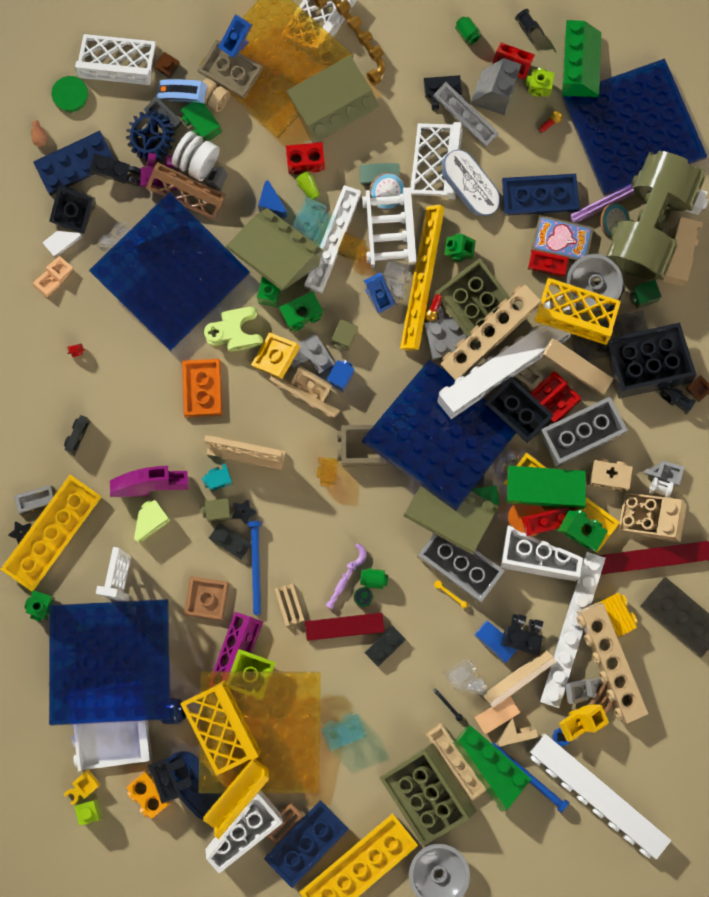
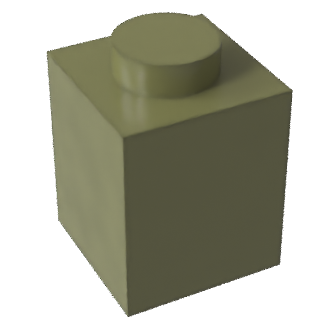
[331,319,358,351]
[202,498,232,523]

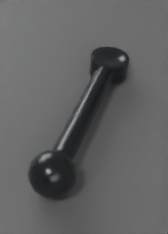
[433,688,463,721]

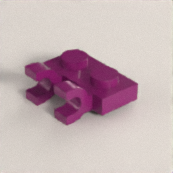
[140,153,179,191]

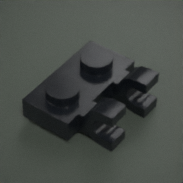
[423,75,462,110]
[501,614,544,655]
[148,758,193,804]

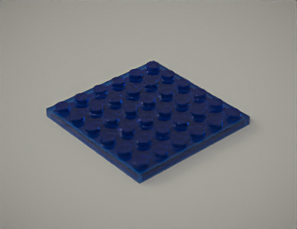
[562,59,707,195]
[89,192,250,352]
[362,360,516,511]
[49,599,171,726]

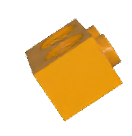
[126,771,172,819]

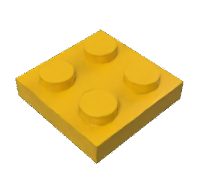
[251,332,301,379]

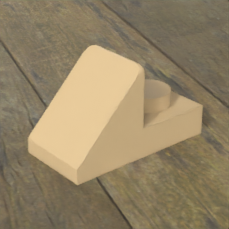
[497,718,538,747]

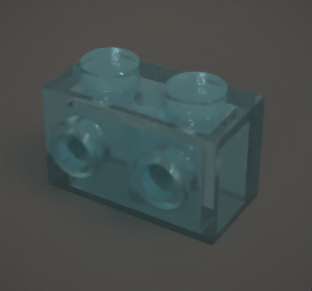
[292,197,329,242]
[321,712,366,751]

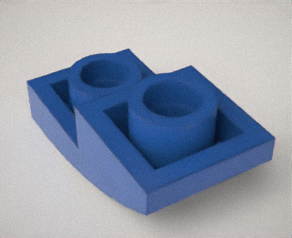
[474,621,517,663]

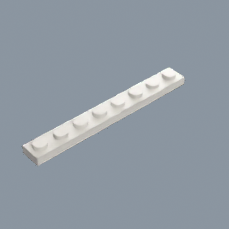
[540,552,606,708]

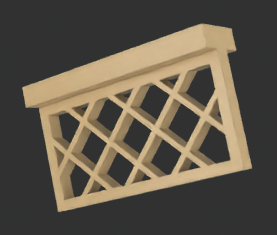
[204,435,286,471]

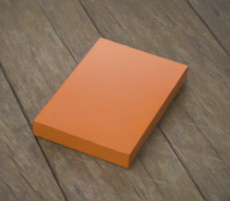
[182,359,223,417]

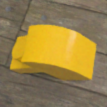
[559,704,609,741]

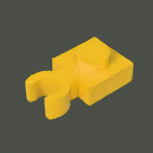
[64,769,101,805]

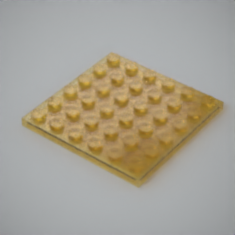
[199,0,353,138]
[199,671,321,793]

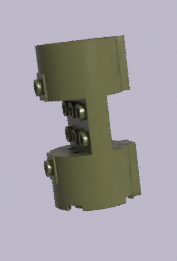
[606,151,706,280]

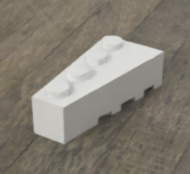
[205,789,283,873]

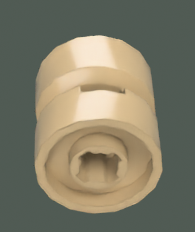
[203,78,230,112]

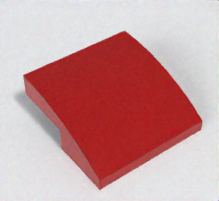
[530,371,582,424]

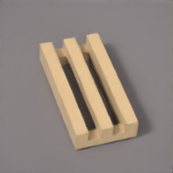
[275,583,305,627]

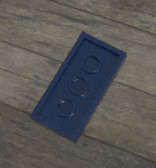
[33,130,115,195]
[502,173,580,216]
[264,800,349,888]

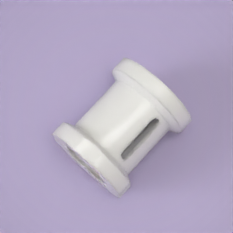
[649,477,674,498]

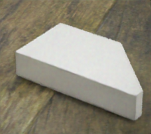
[42,231,82,258]

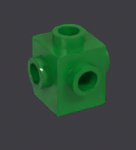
[444,234,476,262]
[24,590,55,622]

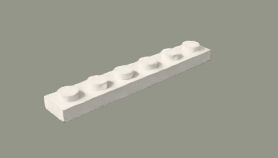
[304,185,362,294]

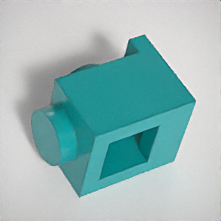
[202,464,233,492]

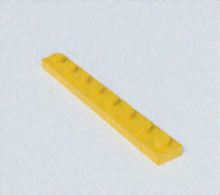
[400,205,445,351]

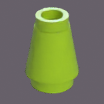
[296,171,320,200]

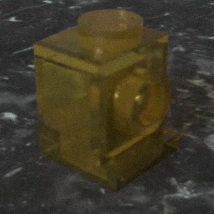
[338,232,368,262]
[317,457,338,487]

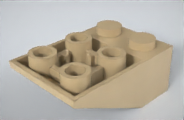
[618,493,687,542]

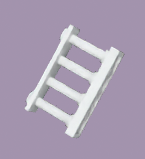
[362,187,416,268]

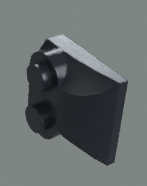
[49,186,96,234]

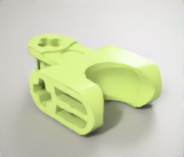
[204,307,264,351]

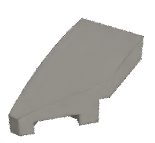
[644,461,685,486]
[566,678,603,704]

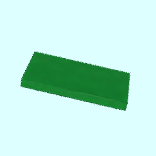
[507,465,586,509]

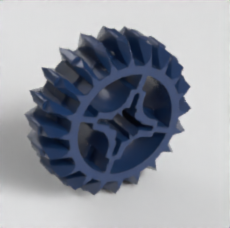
[126,110,176,161]

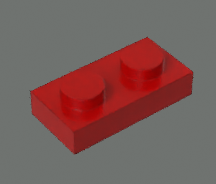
[528,250,569,277]

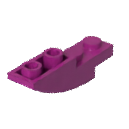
[110,466,188,497]

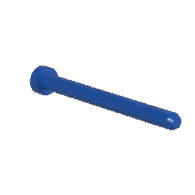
[248,521,262,615]
[491,743,569,813]

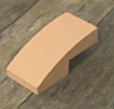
[33,256,73,298]
[474,696,521,734]

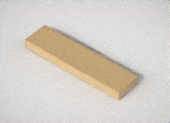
[542,339,613,395]
[482,649,556,708]
[425,723,487,801]

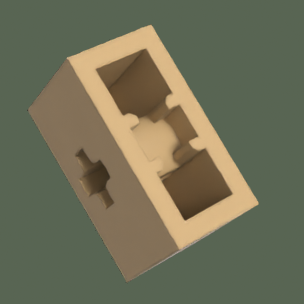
[588,458,633,492]

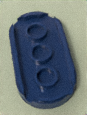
[168,751,227,820]

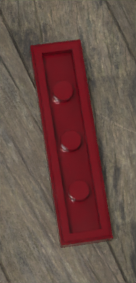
[305,613,385,641]

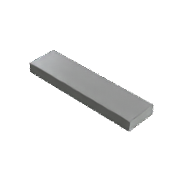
[433,82,499,147]

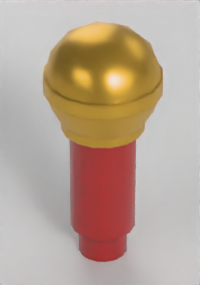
[538,111,563,133]
[425,294,442,322]

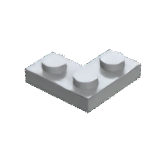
[291,333,335,375]

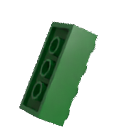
[562,20,602,97]

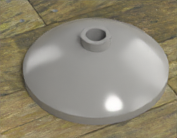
[566,254,623,311]
[409,844,470,897]

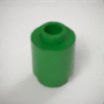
[455,17,481,45]
[360,568,389,590]

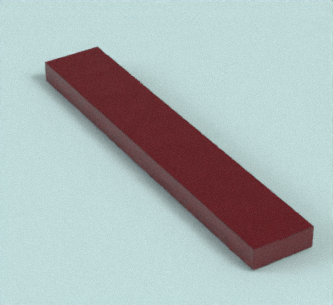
[598,541,709,575]

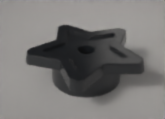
[232,499,256,524]
[8,521,32,545]

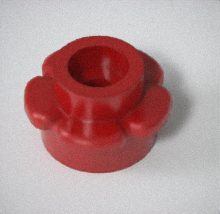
[67,344,85,357]

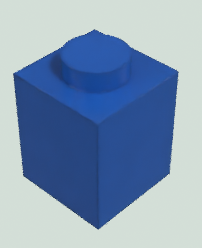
[327,360,354,392]

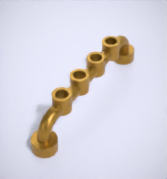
[313,0,385,86]

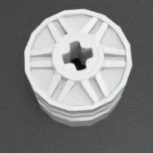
[172,131,220,181]

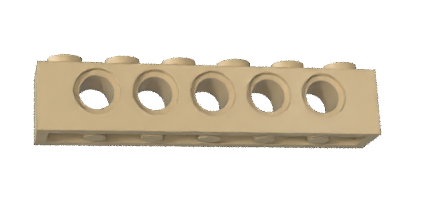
[441,284,542,380]
[576,602,648,723]

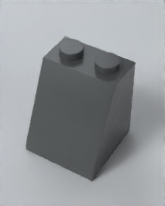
[470,58,521,116]

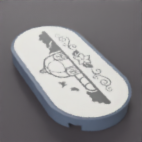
[441,150,500,217]

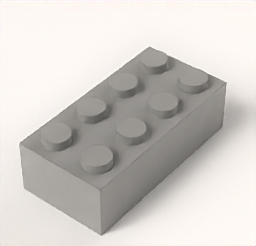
[538,397,628,467]
[417,534,504,604]

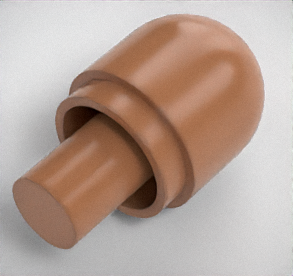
[31,120,47,147]

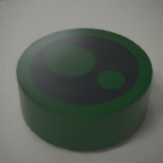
[354,587,373,607]

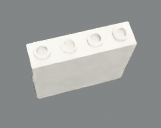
[67,681,152,771]

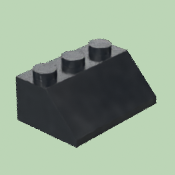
[485,377,554,443]

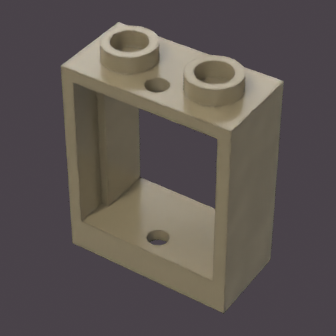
[337,425,388,466]

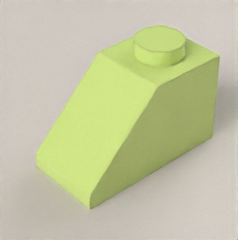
[134,500,171,543]

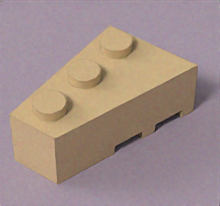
[662,217,703,286]

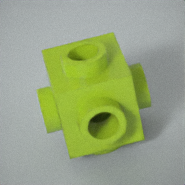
[526,68,555,97]

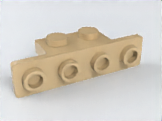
[270,366,340,418]

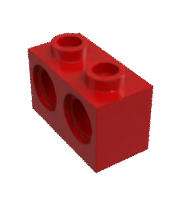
[492,42,535,80]
[286,142,325,175]

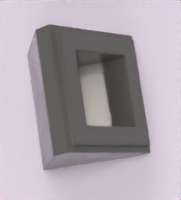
[205,167,228,191]

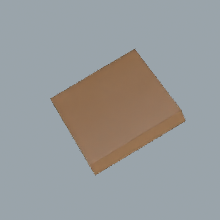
[184,576,229,621]

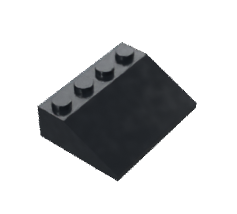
[607,322,696,399]

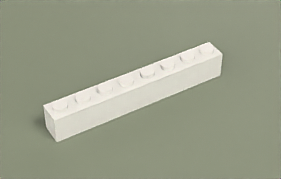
[437,325,572,419]
[529,734,671,859]

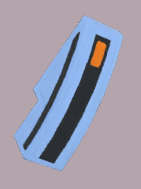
[157,79,207,103]

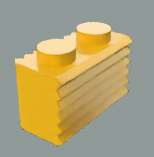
[598,592,638,638]

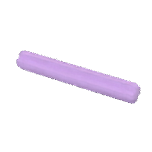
[570,184,635,223]

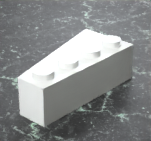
[500,525,583,582]

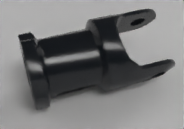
[515,8,544,43]
[660,385,696,415]

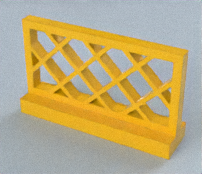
[534,278,621,345]
[180,680,261,776]

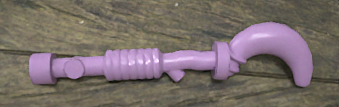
[326,543,367,609]

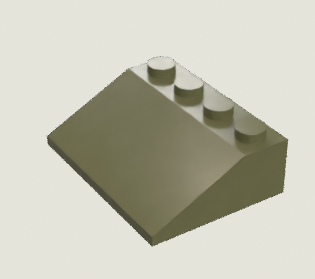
[286,55,380,142]
[226,208,323,291]
[434,258,527,350]
[403,469,498,555]
[380,743,477,846]

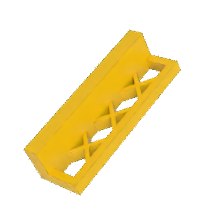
[203,759,269,839]

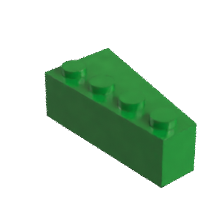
[453,725,531,812]

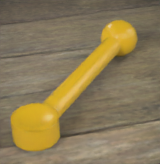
[434,581,468,609]

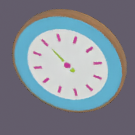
[370,172,405,210]
[600,203,630,240]

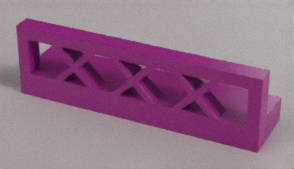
[208,612,263,696]

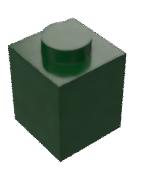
[630,280,662,309]

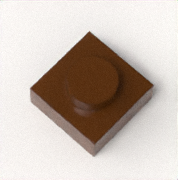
[154,52,180,78]
[686,375,709,403]

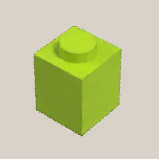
[74,799,103,826]

